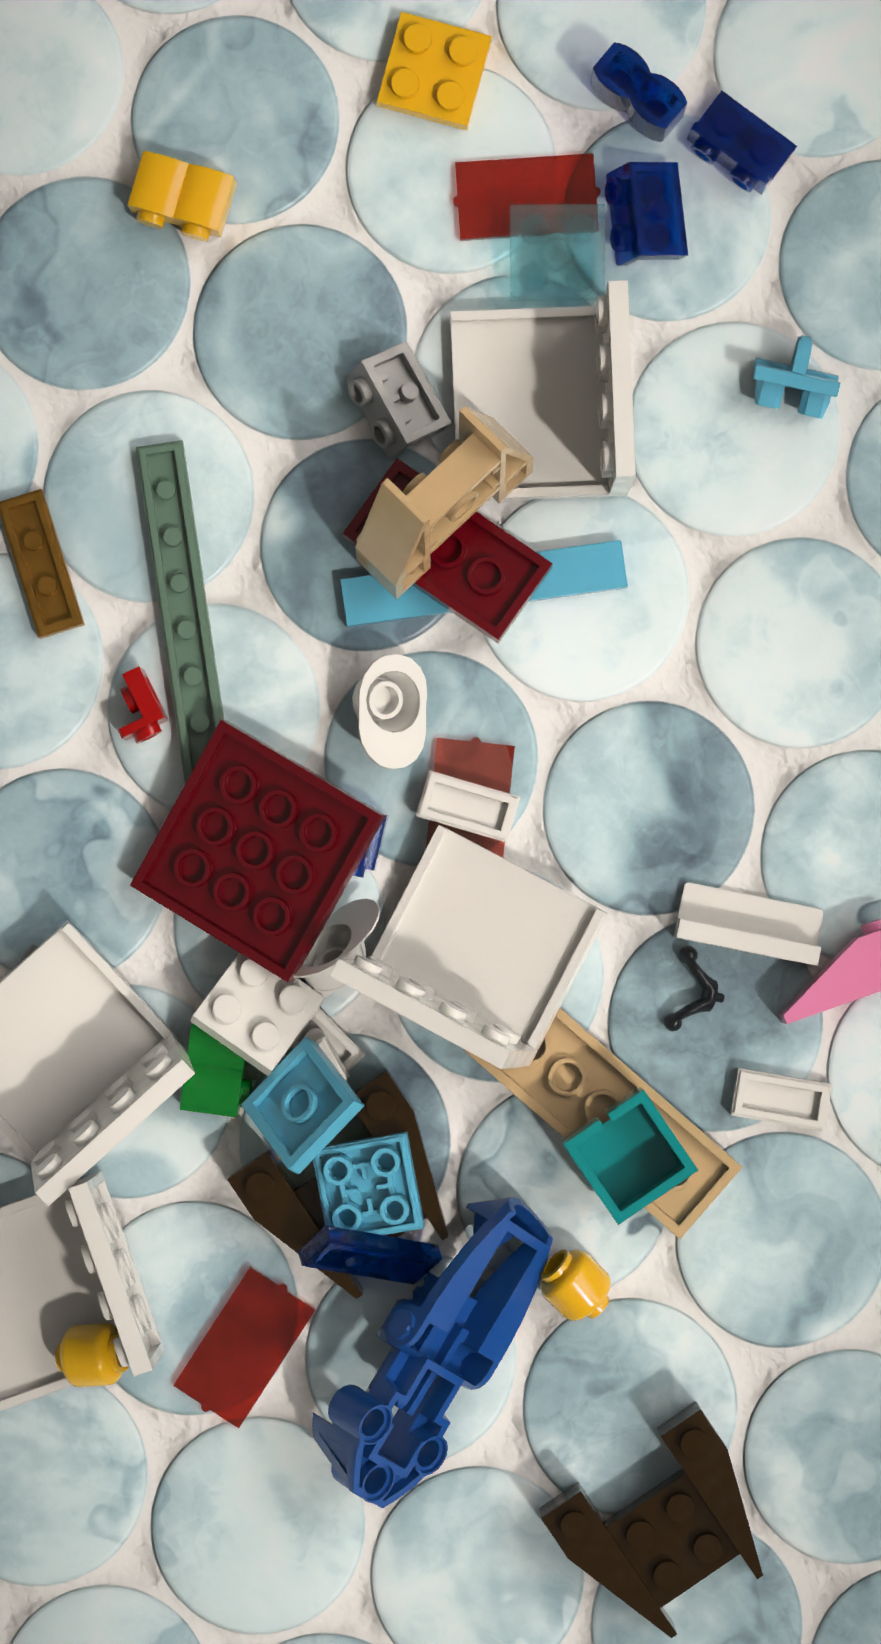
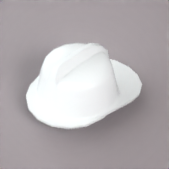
[352,654,427,769]
[293,898,380,997]

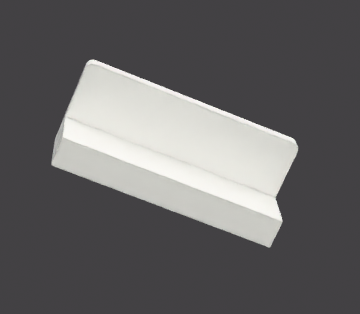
[673,882,823,966]

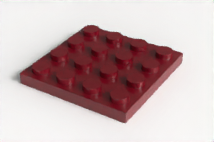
[130,720,386,982]

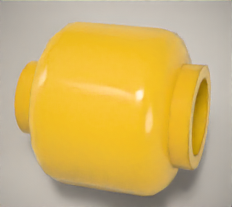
[540,1249,611,1321]
[55,1323,129,1387]

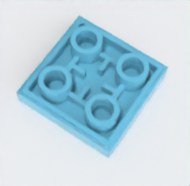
[313,1131,425,1245]

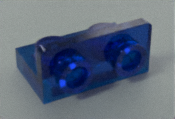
[687,90,797,195]
[605,162,688,266]

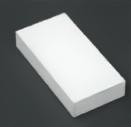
[416,770,520,843]
[730,1068,832,1132]

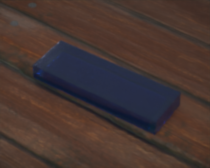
[298,1225,442,1285]

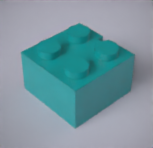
[561,1087,698,1225]

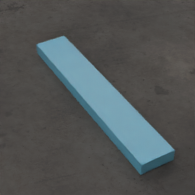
[340,540,628,628]

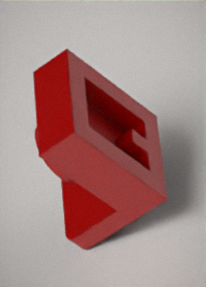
[118,666,169,744]

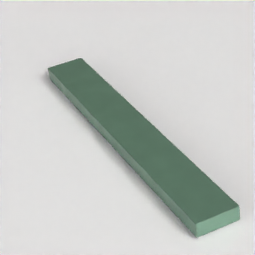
[136,440,224,784]

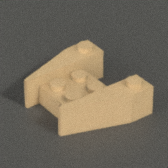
[355,406,534,600]

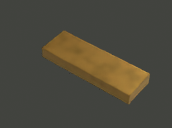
[0,489,85,639]

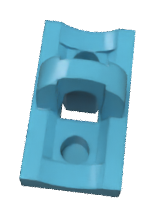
[753,335,841,419]

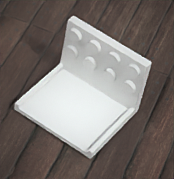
[450,280,636,501]
[330,825,608,1069]
[0,920,195,1206]
[0,1171,165,1411]

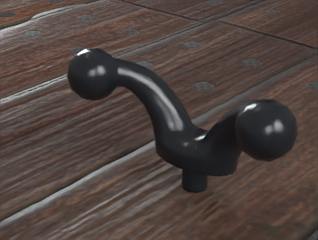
[664,946,724,1031]

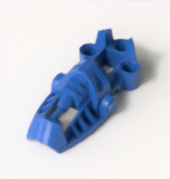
[312,1197,553,1508]

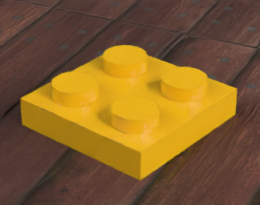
[377,12,492,131]

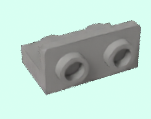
[345,341,452,459]

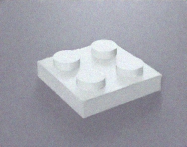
[190,953,325,1076]

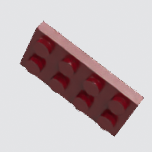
[342,458,553,644]

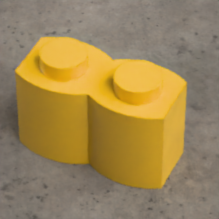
[127,151,237,242]

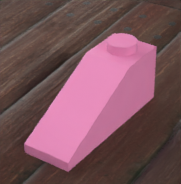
[779,919,881,1024]

